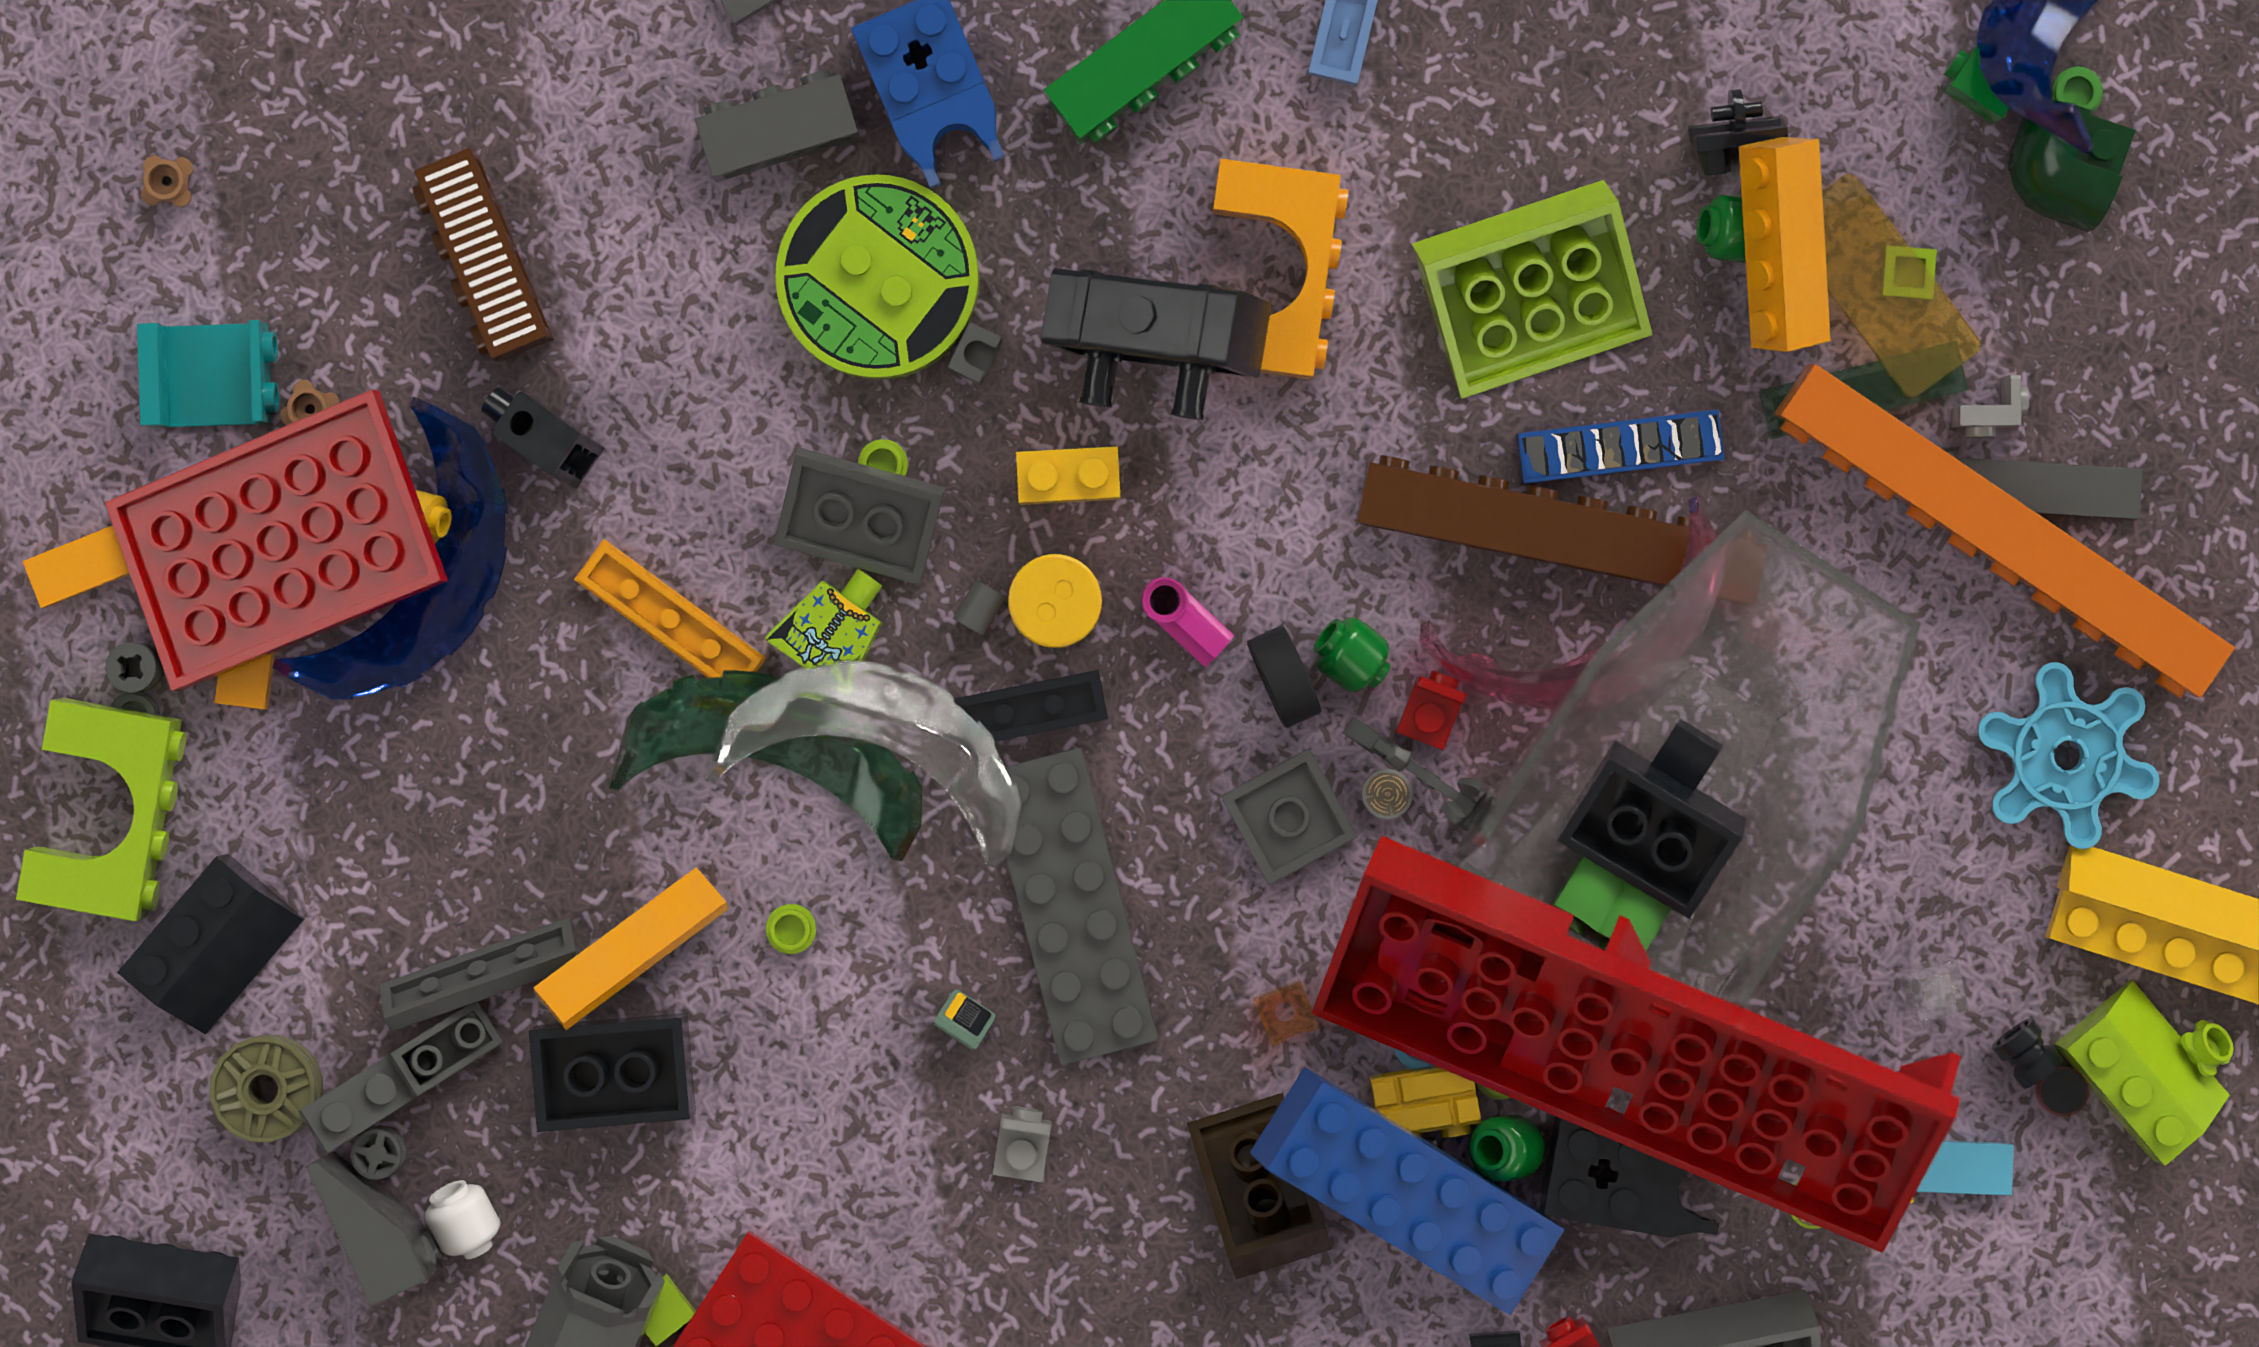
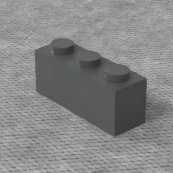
[694,70,861,182]

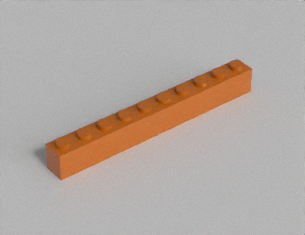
[1773,364,2236,699]

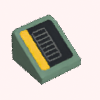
[933,989,996,1050]

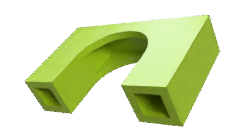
[16,698,186,922]

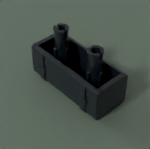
[1041,268,1271,420]

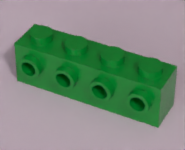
[1043,0,1244,145]

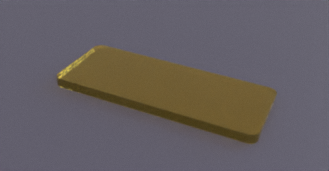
[1822,174,1981,398]

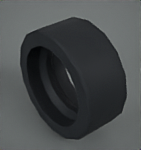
[1247,625,1321,728]

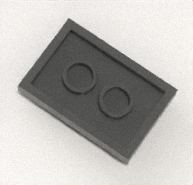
[774,447,946,585]

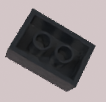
[1557,740,1747,920]
[528,1013,696,1132]

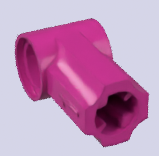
[1141,577,1235,667]

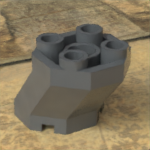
[525,1236,665,1347]

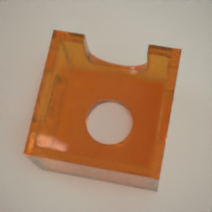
[1253,979,1319,1047]

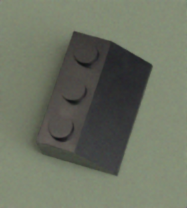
[117,854,305,1034]
[71,1234,241,1347]

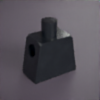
[481,387,605,489]

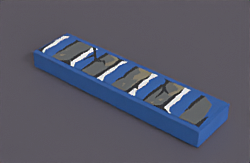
[1516,409,1724,484]

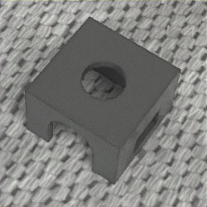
[948,322,1003,386]

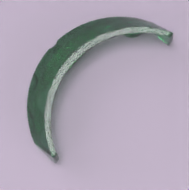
[609,670,923,862]

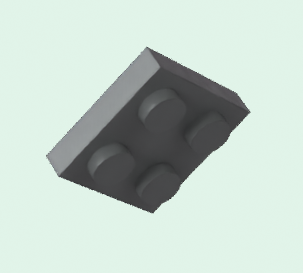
[1221,748,1358,885]

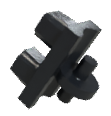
[1688,89,1788,176]

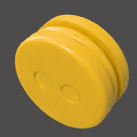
[1008,554,1102,648]

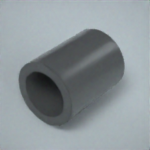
[953,579,1006,636]

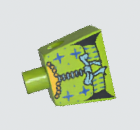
[765,568,883,696]

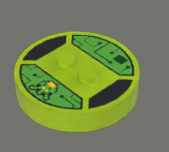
[775,174,980,380]

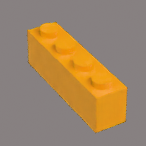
[1739,137,1831,352]

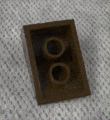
[1187,1092,1333,1280]

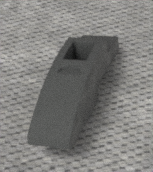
[298,1002,503,1155]

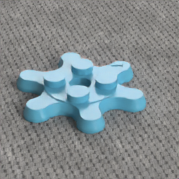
[1977,662,2160,849]

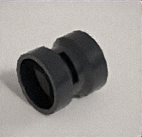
[1992,1018,2064,1089]

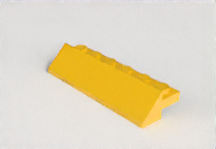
[2045,845,2259,1005]

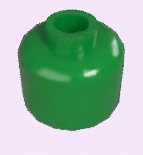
[1696,194,1746,263]
[1313,617,1390,692]
[1469,1115,1545,1182]

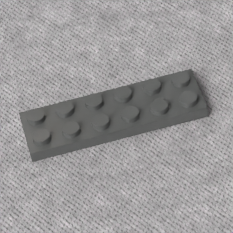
[984,747,1159,1066]

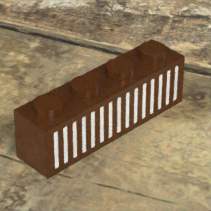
[412,148,554,362]

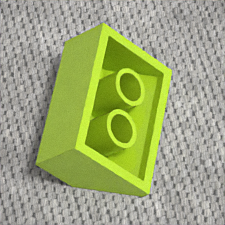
[2054,979,2230,1166]

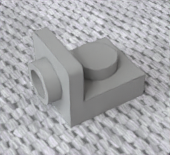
[993,1106,1052,1182]

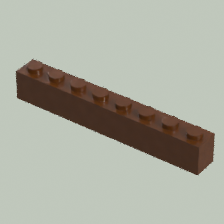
[1355,455,1768,604]

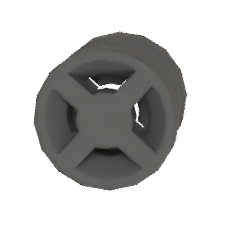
[105,642,164,693]
[351,1125,408,1180]

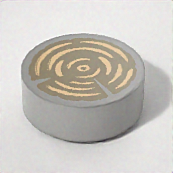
[1361,769,1413,819]

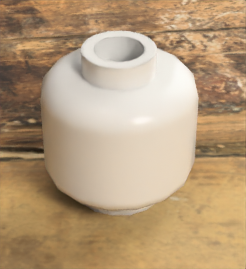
[425,1180,500,1259]

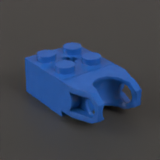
[851,0,1005,190]

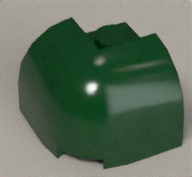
[2008,99,2136,232]

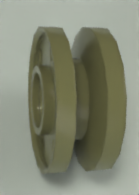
[210,1035,323,1143]

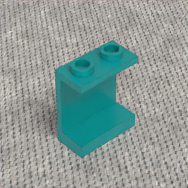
[137,320,280,428]

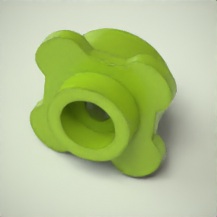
[2181,1020,2234,1077]

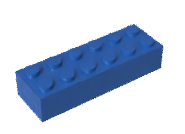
[1250,1067,1565,1315]

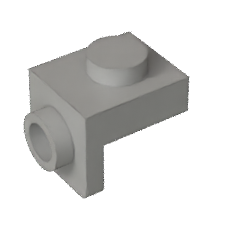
[1951,375,2029,438]

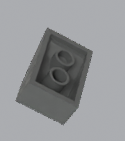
[306,1151,444,1307]

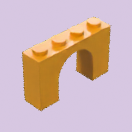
[1212,158,1349,380]

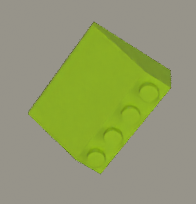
[1412,180,1653,399]

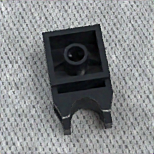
[1539,1116,1719,1238]

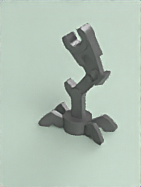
[1342,717,1494,833]

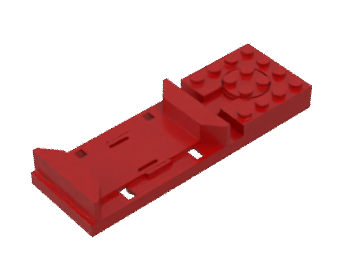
[1311,835,1961,1253]

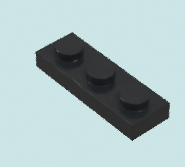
[950,670,1108,749]

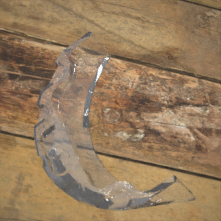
[705,661,1022,868]

